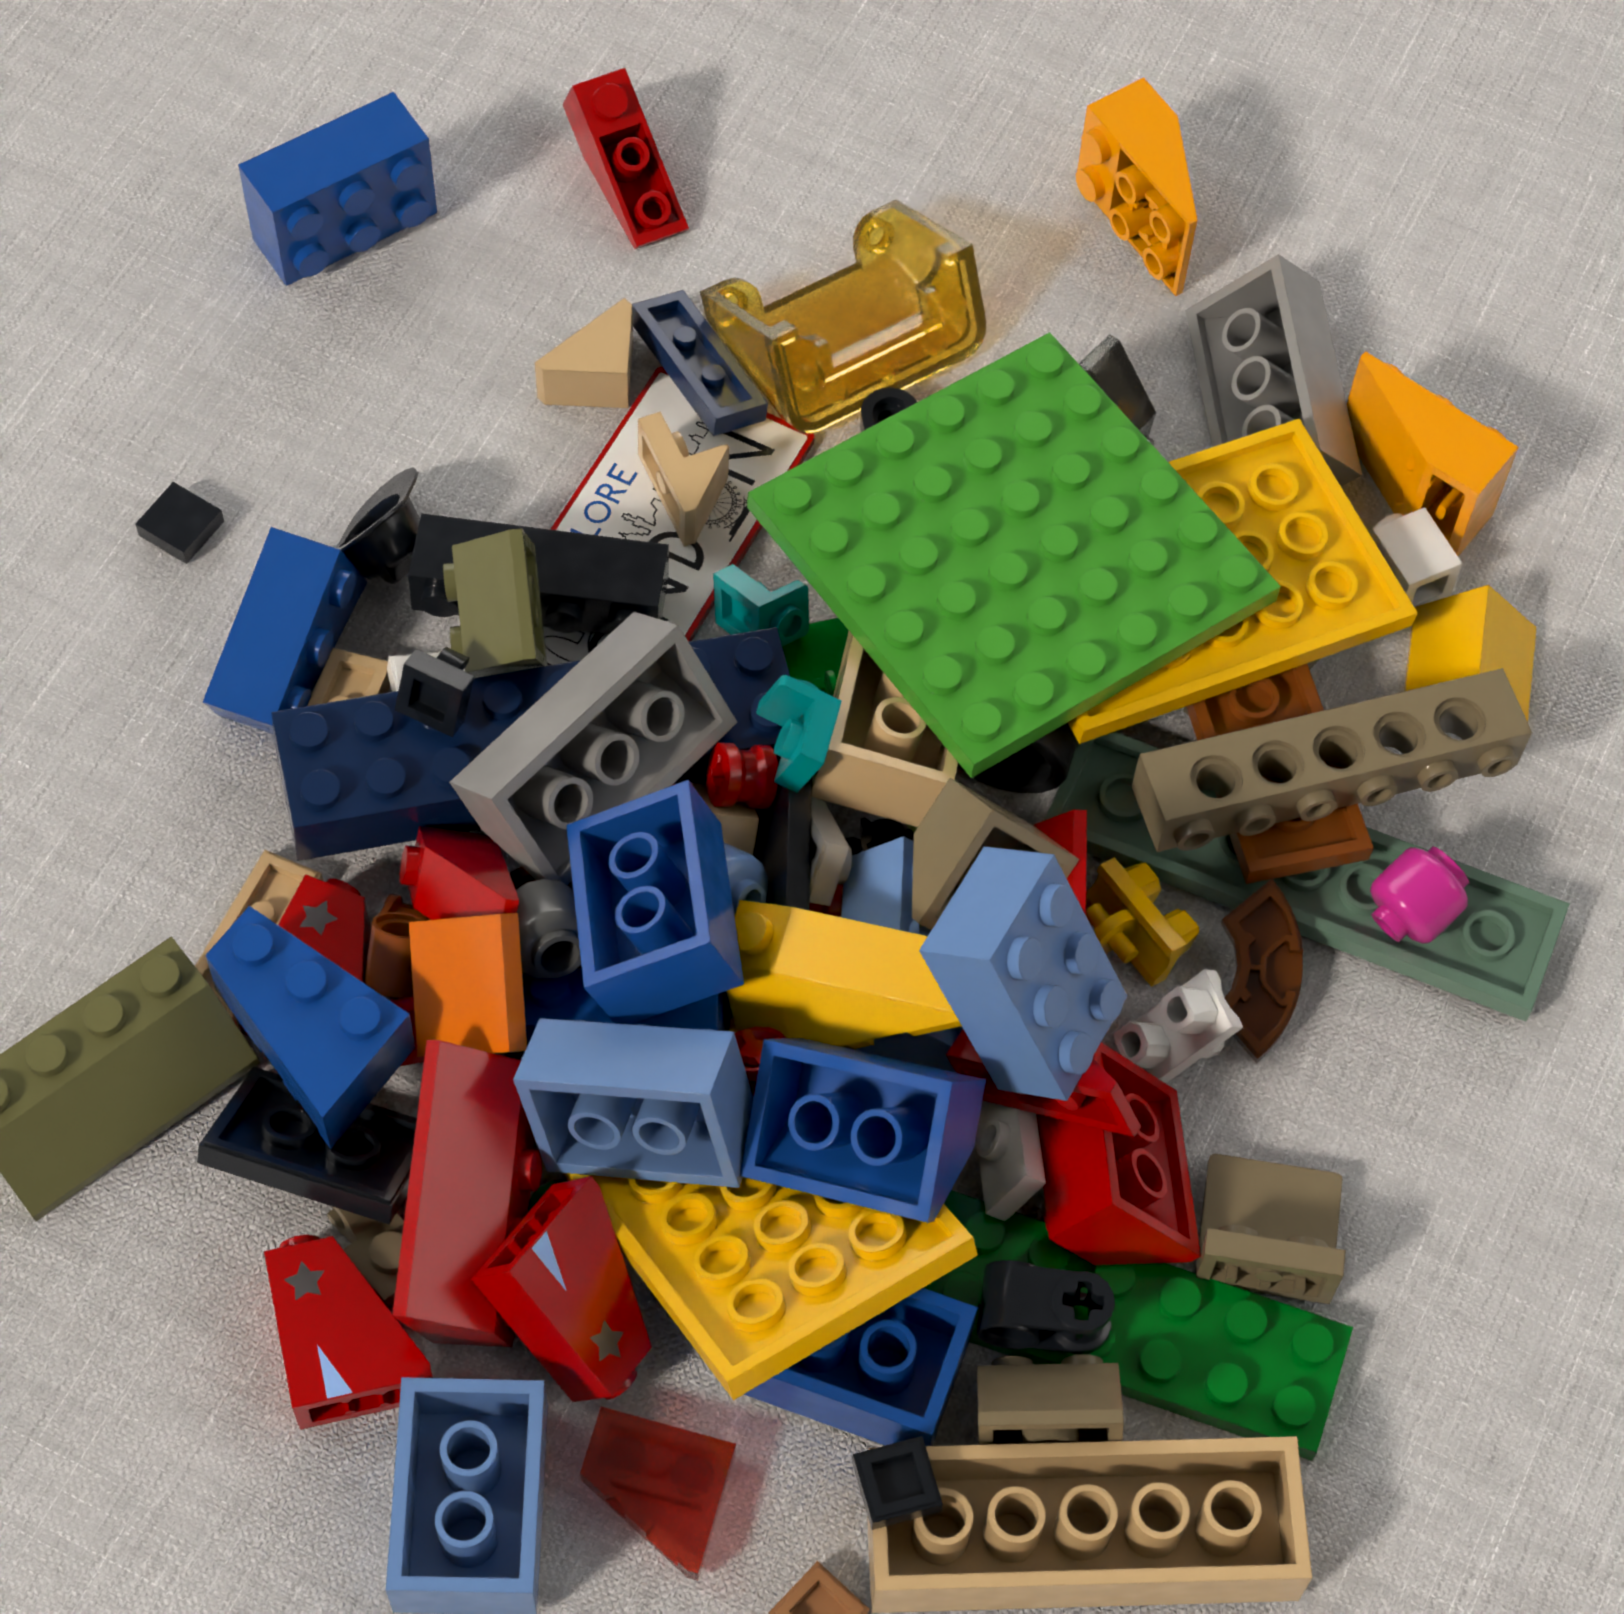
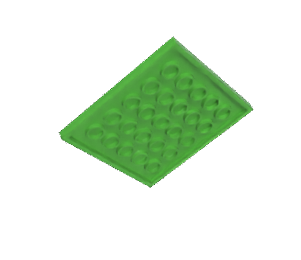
[747,332,1281,778]

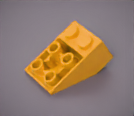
[1076,77,1198,296]
[1347,351,1519,557]

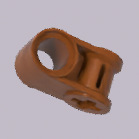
[364,894,431,998]

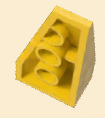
[727,900,962,1049]

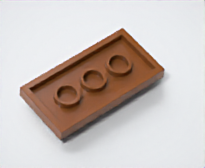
[1186,663,1374,884]

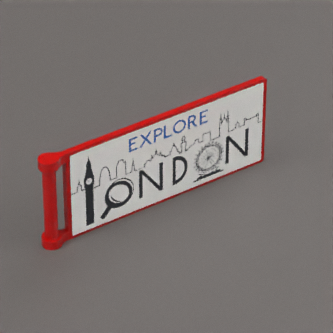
[543,367,815,666]

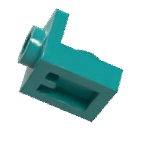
[713,564,809,647]
[756,675,842,793]

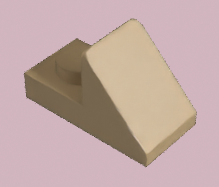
[638,412,729,547]

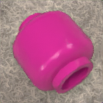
[1370,846,1469,944]

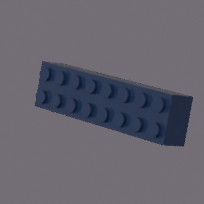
[271,627,790,861]

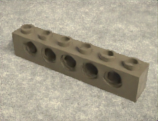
[1131,668,1532,852]

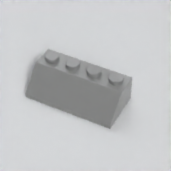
[1185,254,1362,487]
[450,612,738,885]

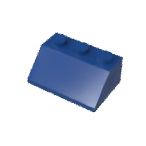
[740,1038,986,1223]

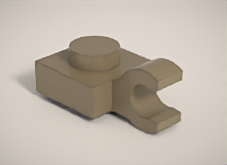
[327,1206,404,1308]

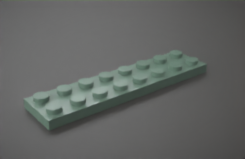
[1044,732,1570,1022]

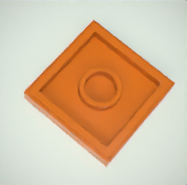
[409,913,527,1057]

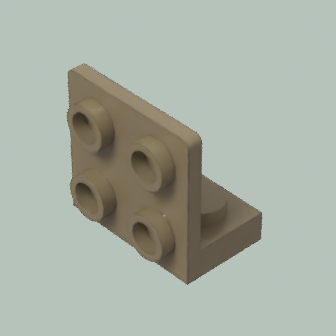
[1195,1153,1346,1304]

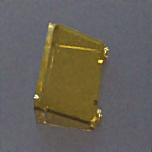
[700,199,986,434]

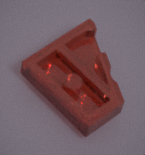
[580,1406,736,1581]

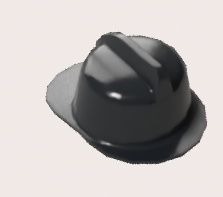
[336,467,420,584]

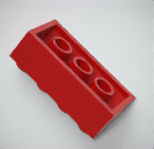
[392,1040,542,1347]

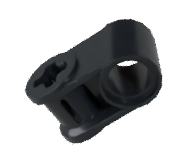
[977,1260,1115,1355]

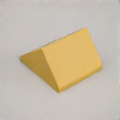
[1404,584,1537,722]

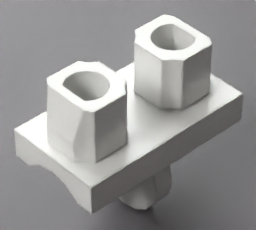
[1114,969,1243,1083]

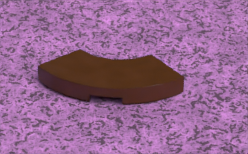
[1221,879,1303,1063]

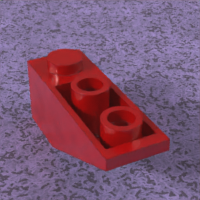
[562,68,689,250]

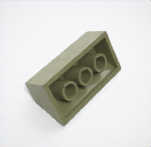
[0,936,260,1221]

